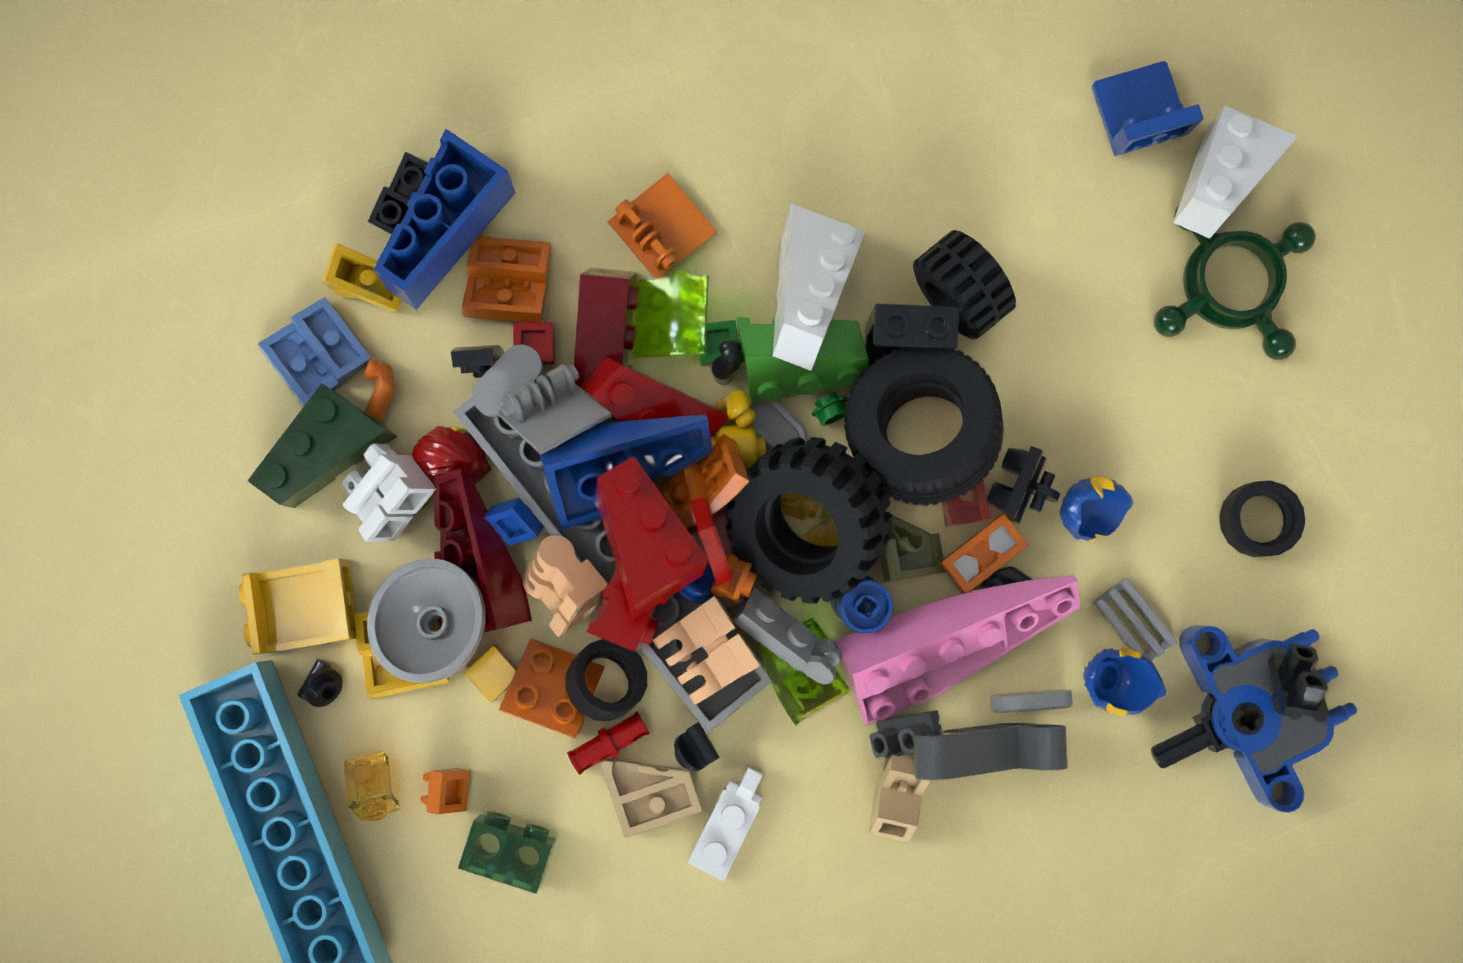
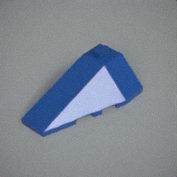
[539,415,713,530]

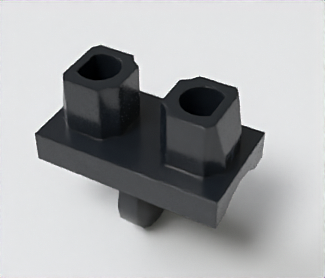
[987,446,1060,524]
[1268,644,1330,723]

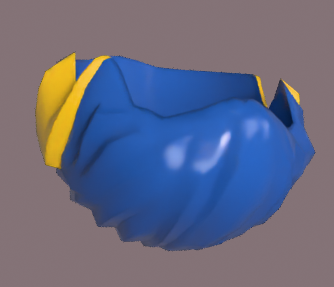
[1060,476,1133,542]
[1083,647,1166,717]

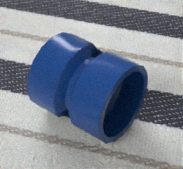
[830,575,893,633]

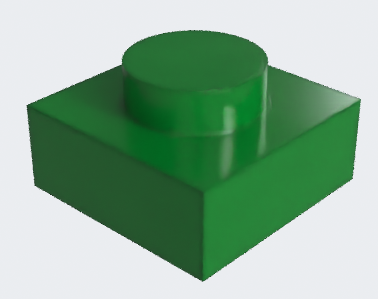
[696,320,738,366]

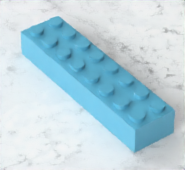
[179,660,392,963]

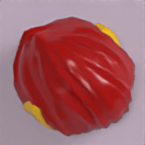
[411,426,491,485]

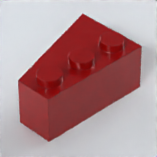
[580,357,729,437]

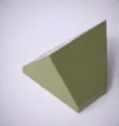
[880,511,945,582]

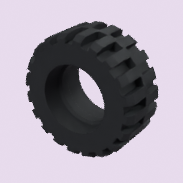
[725,437,892,604]

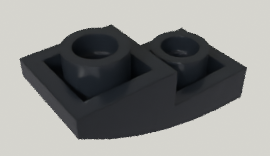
[368,152,428,234]
[451,345,505,378]

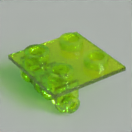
[633,270,709,358]

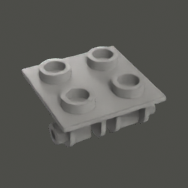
[497,364,612,454]

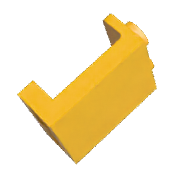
[239,558,357,655]

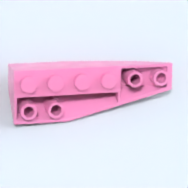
[834,575,1080,726]

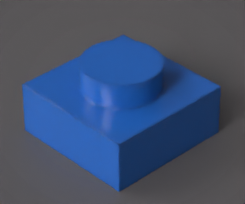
[484,497,544,546]

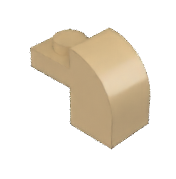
[869,755,931,842]

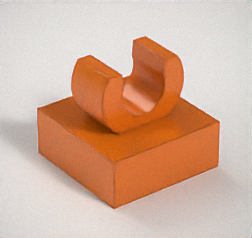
[420,768,470,815]

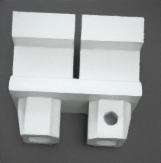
[342,443,436,542]

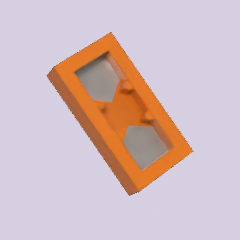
[939,514,1029,594]

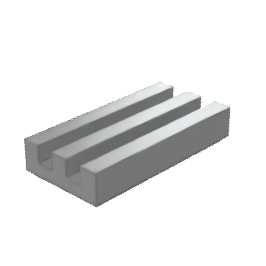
[1093,578,1177,662]

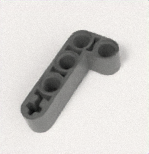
[913,723,1068,780]

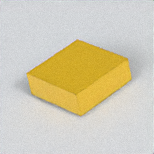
[464,645,517,703]

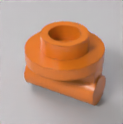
[711,554,757,602]

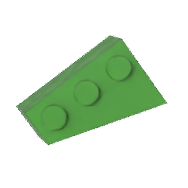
[737,317,868,403]

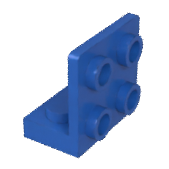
[1092,61,1204,156]

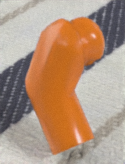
[364,359,395,420]

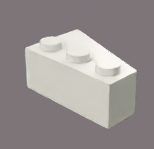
[1173,106,1298,238]

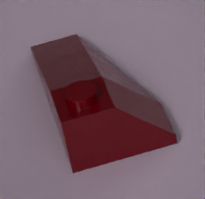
[434,468,532,633]

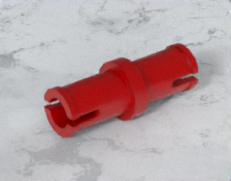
[567,711,650,775]

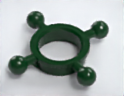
[1154,205,1316,360]

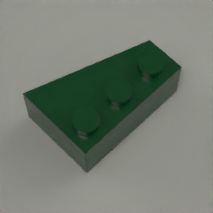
[247,383,397,508]

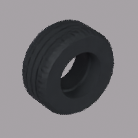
[844,348,1004,506]

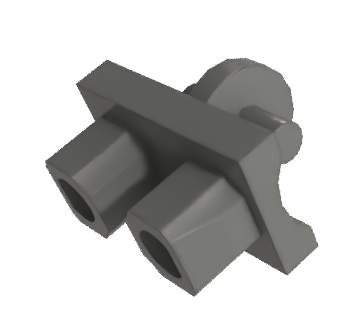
[869,710,942,759]

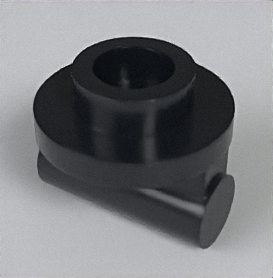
[297,659,343,707]
[674,722,720,772]

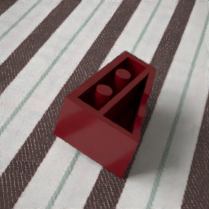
[574,268,639,388]

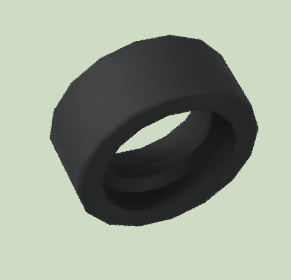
[1219,480,1306,557]
[566,639,647,721]

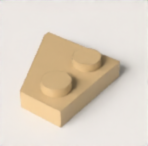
[600,759,703,838]

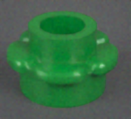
[811,392,847,426]

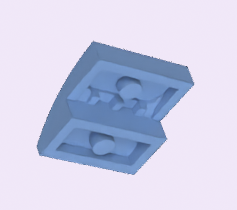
[258,297,372,407]

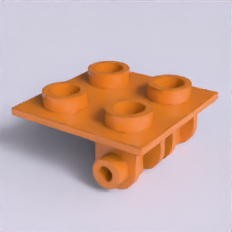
[607,173,717,281]
[499,638,605,739]

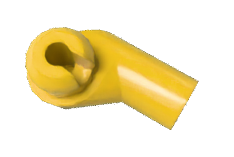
[716,390,756,428]

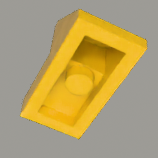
[322,243,401,312]

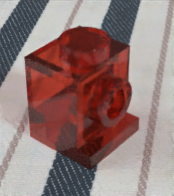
[941,479,992,527]

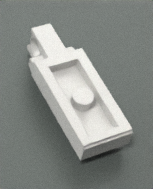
[688,765,763,881]

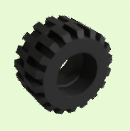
[913,230,1016,340]

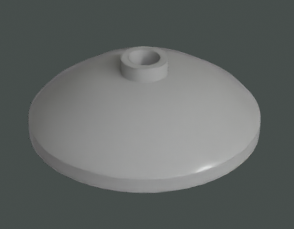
[367,559,485,683]

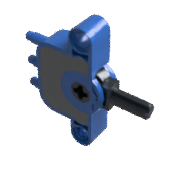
[1151,625,1357,813]

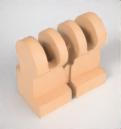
[523,535,608,638]
[653,595,761,705]

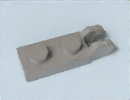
[734,588,843,685]

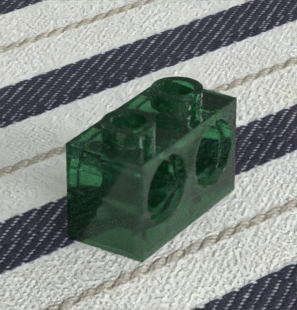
[458,811,557,894]

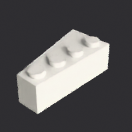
[772,203,866,371]

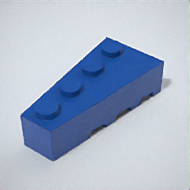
[374,129,515,310]

